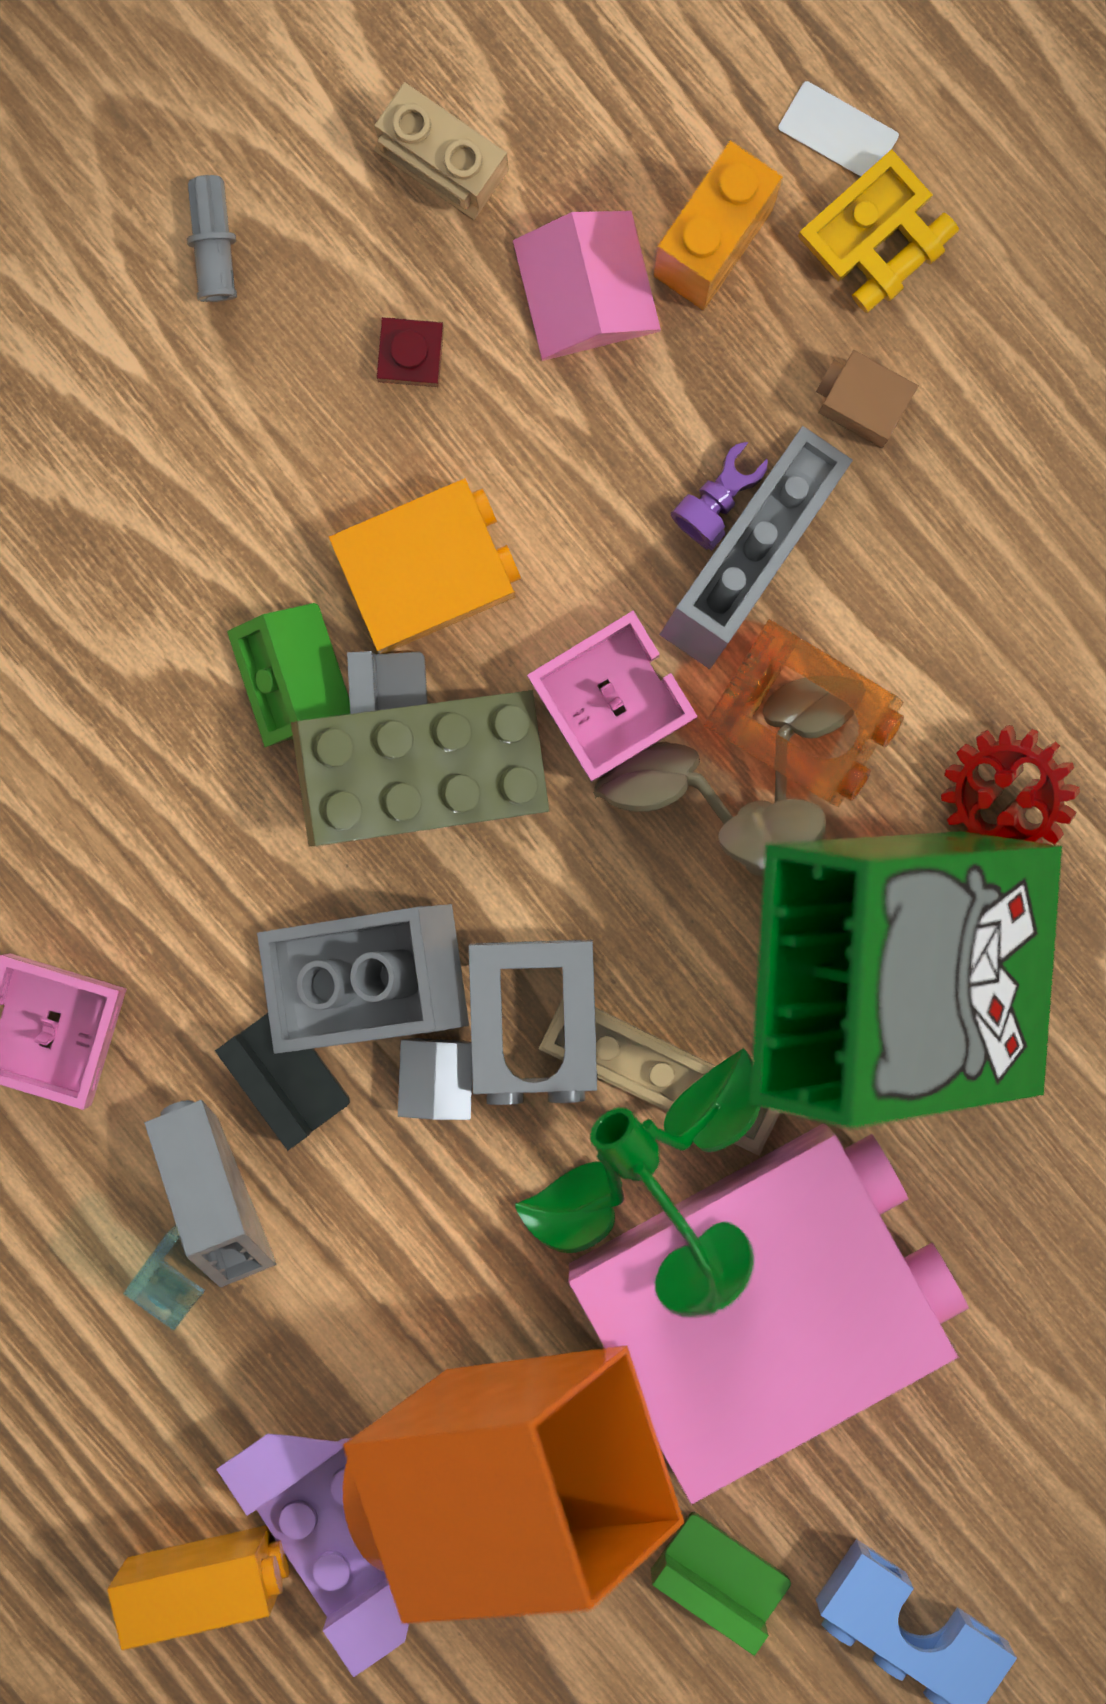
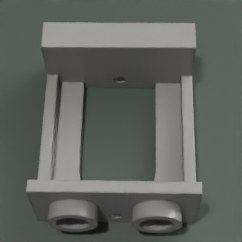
[469,939,597,1105]

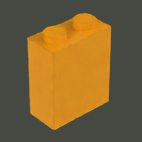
[654,140,783,311]
[329,478,521,654]
[107,1525,289,1651]

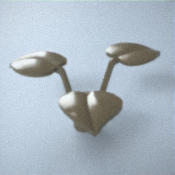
[593,676,866,876]

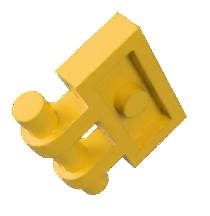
[798,149,959,313]

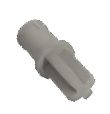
[187,175,237,302]

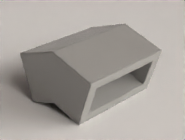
[398,1038,472,1120]

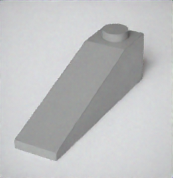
[659,426,853,669]

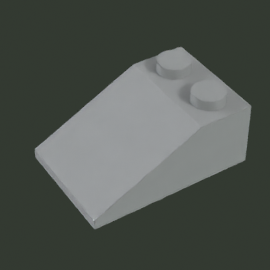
[257,904,469,1054]

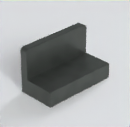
[215,1013,350,1151]

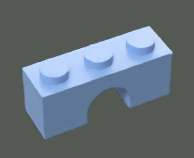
[816,1539,1017,1704]

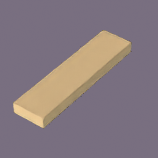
[538,998,780,1156]

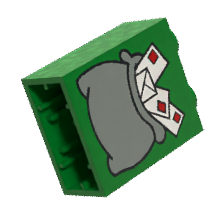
[750,831,1062,1129]

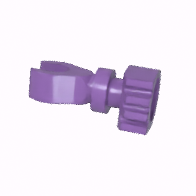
[671,442,768,551]

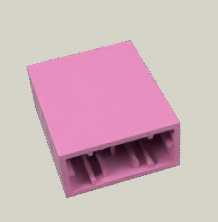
[568,1123,969,1505]

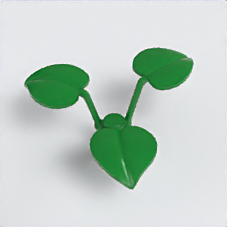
[515,1048,760,1317]

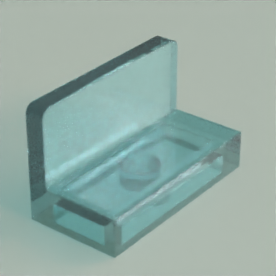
[123,1225,205,1331]

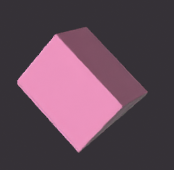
[513,211,661,361]

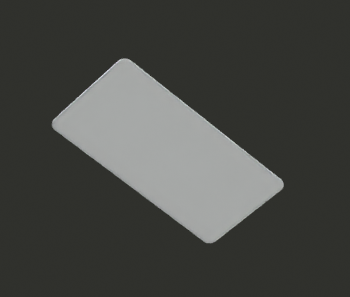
[779,81,899,177]

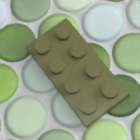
[291,690,550,847]

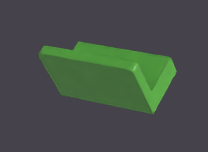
[227,603,350,747]
[651,1512,791,1656]

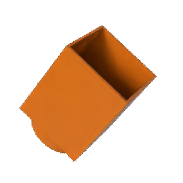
[343,1345,684,1624]

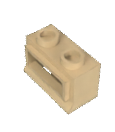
[374,82,509,220]

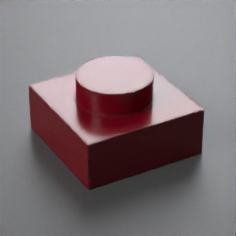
[377,317,444,387]

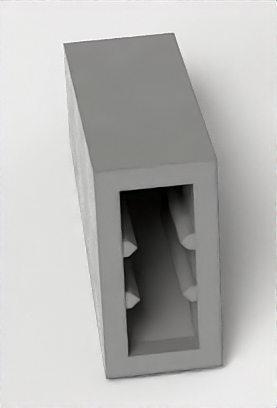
[144,1099,277,1288]

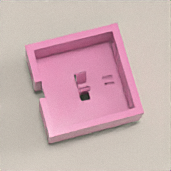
[527,611,698,782]
[0,953,127,1110]

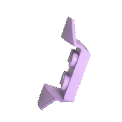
[216,1434,409,1677]

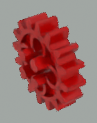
[941,725,1080,844]

